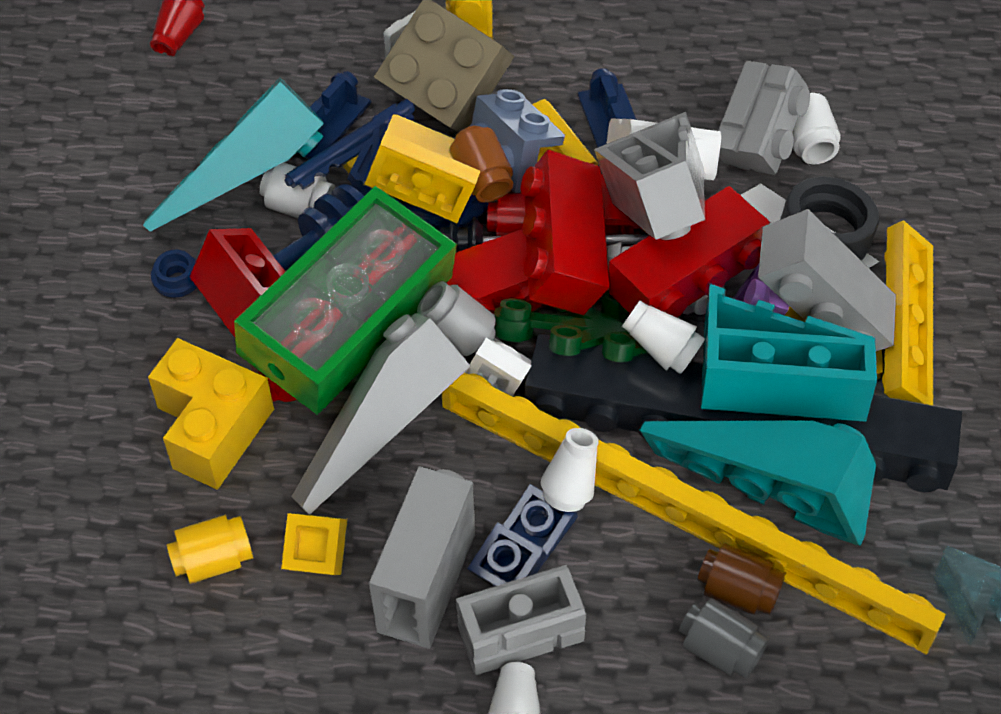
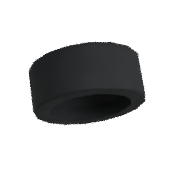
[780,176,879,260]

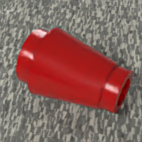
[150,0,205,57]

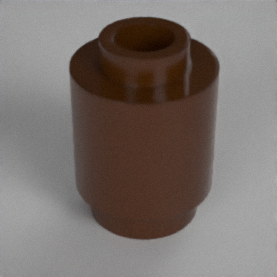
[697,543,786,615]

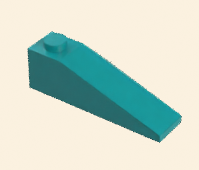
[143,77,324,232]

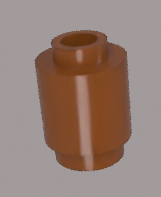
[449,126,514,203]

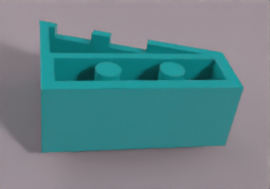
[701,284,877,421]

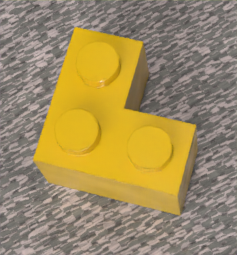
[148,338,274,490]

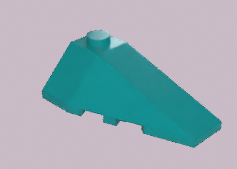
[640,421,876,546]

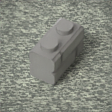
[718,61,810,175]
[456,565,586,676]

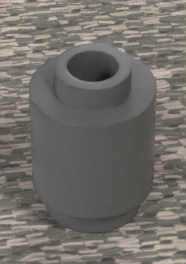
[679,598,770,679]

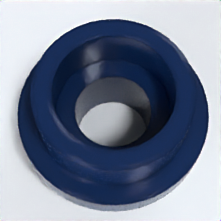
[151,250,197,298]

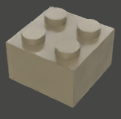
[374,0,515,133]

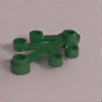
[494,291,647,362]

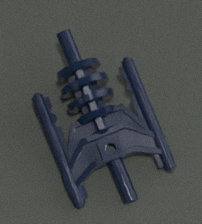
[273,99,494,271]

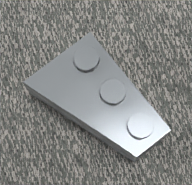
[594,112,705,240]

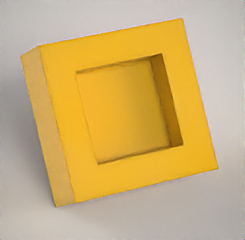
[281,513,347,575]

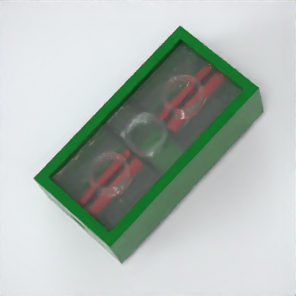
[234,186,457,415]

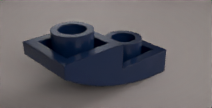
[467,484,578,587]

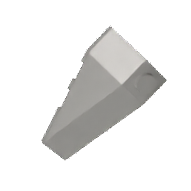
[291,313,471,515]

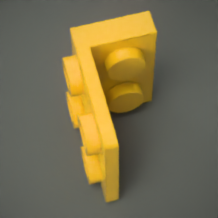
[364,115,480,223]

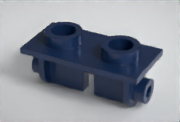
[578,68,636,148]
[296,71,371,159]

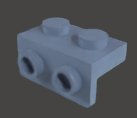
[469,89,565,193]

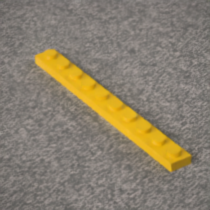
[441,372,946,655]

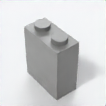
[369,466,475,649]

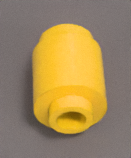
[166,515,253,584]

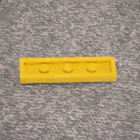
[882,220,933,405]

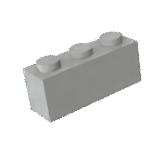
[758,209,896,351]

